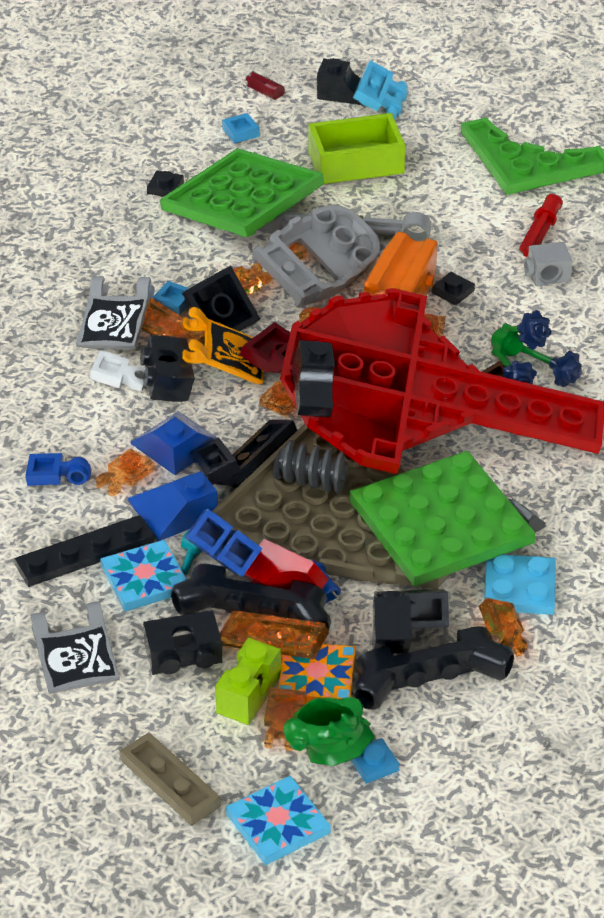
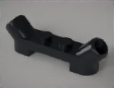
[171,564,331,641]
[352,626,514,710]

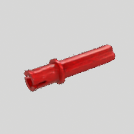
[519,194,563,257]

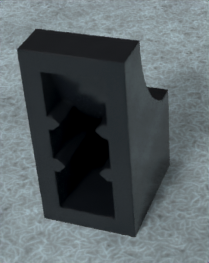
[317,58,364,106]
[292,340,335,418]
[372,591,412,654]

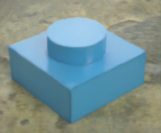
[222,113,260,144]
[152,281,189,316]
[351,738,399,783]

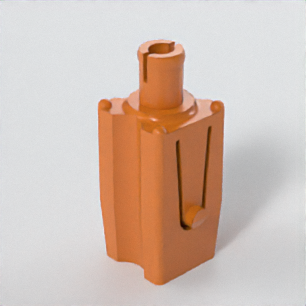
[364,232,438,296]

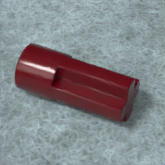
[246,71,285,100]

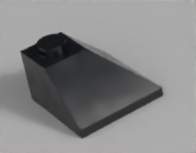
[182,265,260,334]

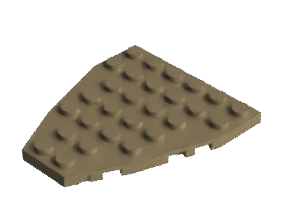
[212,424,452,589]

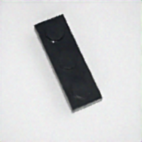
[216,420,297,487]

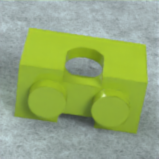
[215,637,281,725]

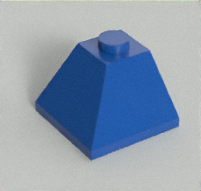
[131,411,223,475]
[128,471,218,541]

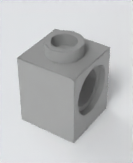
[524,242,572,286]

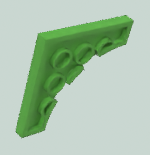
[461,117,604,195]

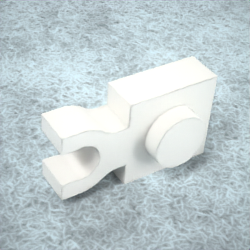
[89,350,145,391]

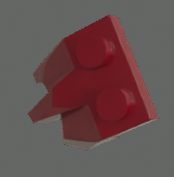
[239,322,290,373]

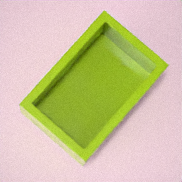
[308,113,405,184]

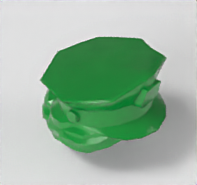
[283,697,375,766]

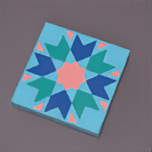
[100,539,187,612]
[226,776,331,865]

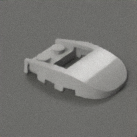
[252,205,380,308]

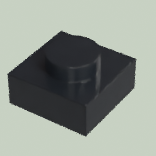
[147,170,184,197]
[432,272,475,305]

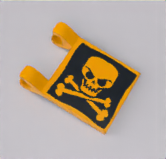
[183,307,264,384]

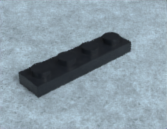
[15,515,154,587]

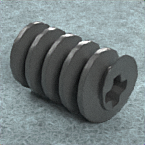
[273,440,347,494]

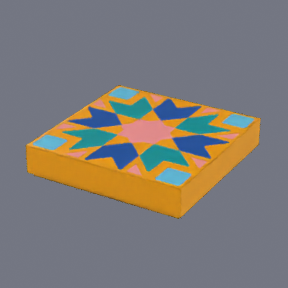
[277,641,356,704]

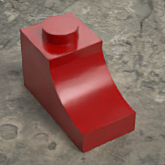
[244,539,329,590]

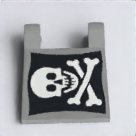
[76,276,155,350]
[31,601,120,694]

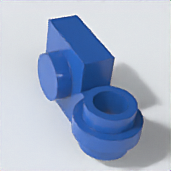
[25,453,92,486]

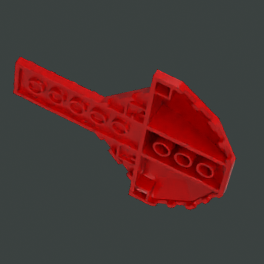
[280,288,604,474]

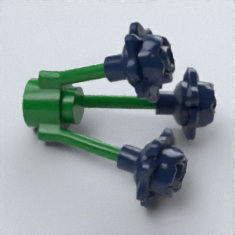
[491,310,582,387]

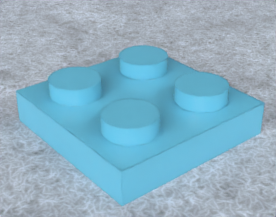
[484,554,556,615]

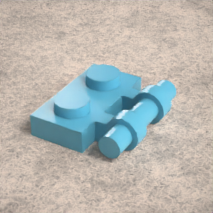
[353,60,408,119]

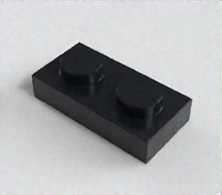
[190,437,241,485]

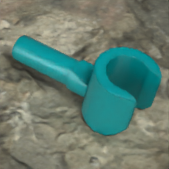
[181,530,202,575]

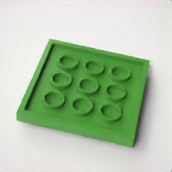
[160,148,324,237]
[350,450,536,587]

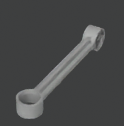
[258,212,432,241]

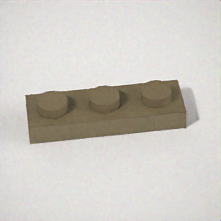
[120,732,221,826]

